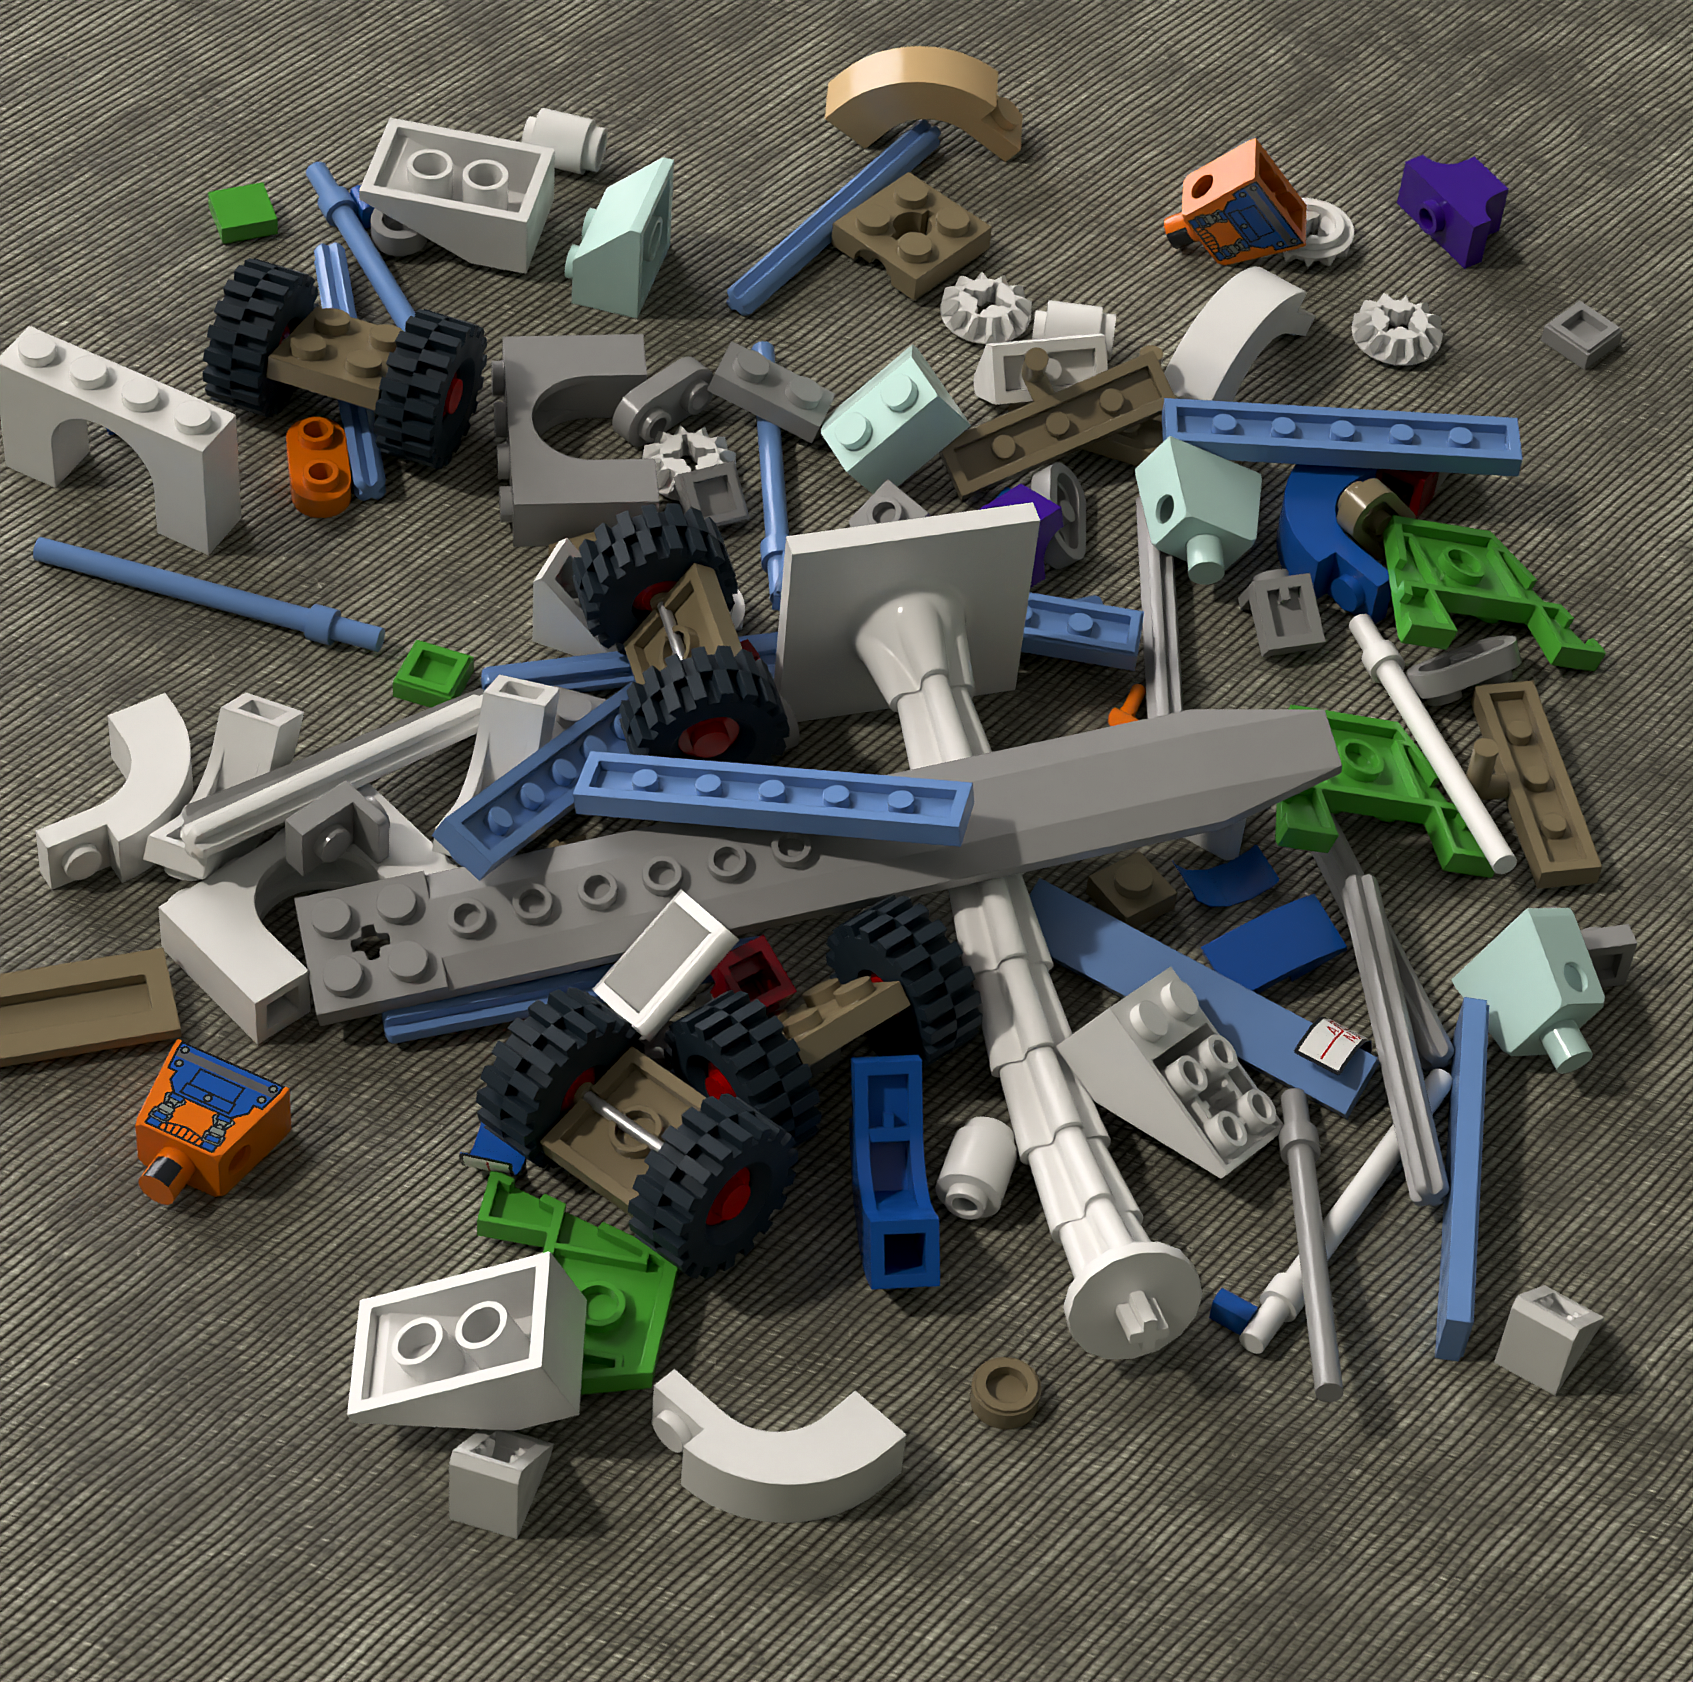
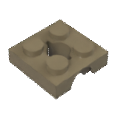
[831,172,992,300]

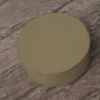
[970,1357,1041,1429]

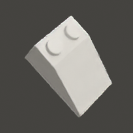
[359,118,555,274]
[347,1252,587,1431]

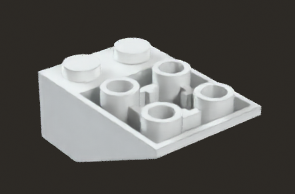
[1056,967,1284,1179]

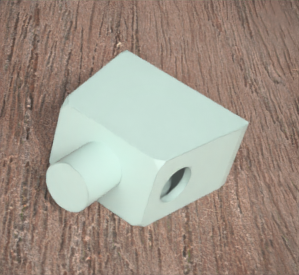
[1135,436,1262,585]
[1451,908,1605,1074]

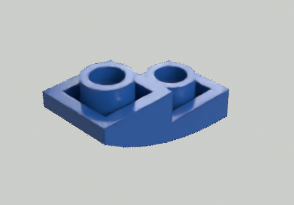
[1201,894,1347,994]

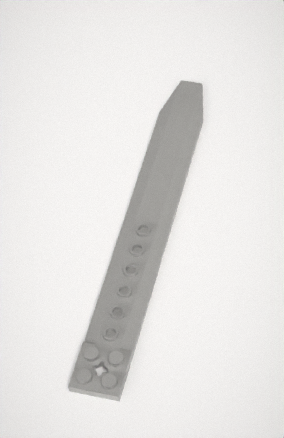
[294,709,1342,1026]

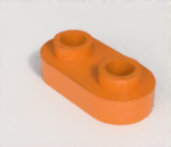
[286,417,352,518]

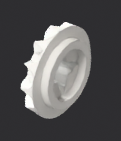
[1283,198,1354,268]
[940,271,1032,344]
[1352,293,1443,365]
[642,425,736,501]

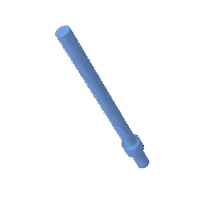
[306,162,415,332]
[751,341,789,602]
[33,537,385,652]

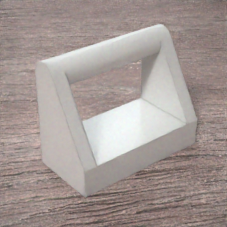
[974,333,1108,405]
[592,890,739,1042]

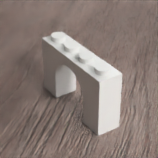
[0,326,241,556]
[158,783,458,1045]

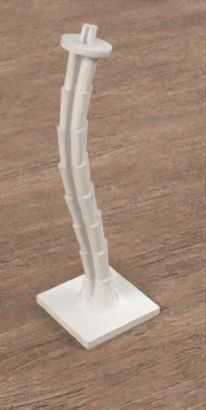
[774,502,1202,1359]

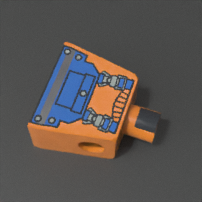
[1164,138,1307,265]
[135,1039,291,1205]

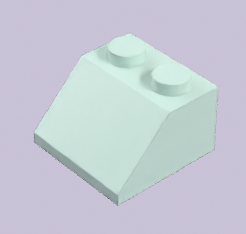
[565,157,674,319]
[821,344,971,494]

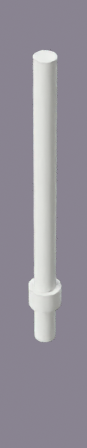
[1349,614,1517,874]
[1239,1068,1453,1354]

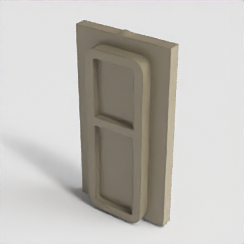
[0,948,182,1067]

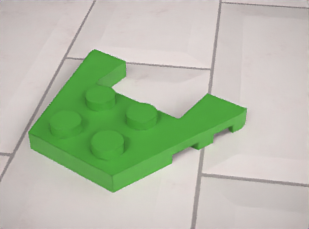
[1382,515,1606,671]
[1275,704,1495,878]
[477,1171,679,1395]

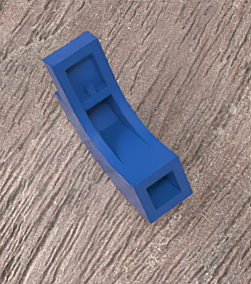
[1276,464,1391,624]
[849,1055,940,1290]

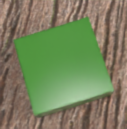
[208,182,278,244]
[393,639,474,708]

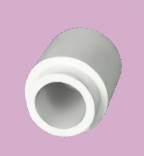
[522,108,608,175]
[1032,300,1116,360]
[935,1116,1018,1220]

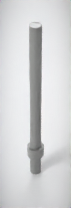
[1278,1088,1344,1403]

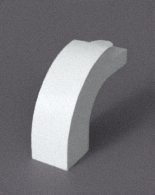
[1164,267,1315,402]
[432,675,560,866]
[36,693,193,890]
[143,693,304,881]
[652,1369,906,1523]

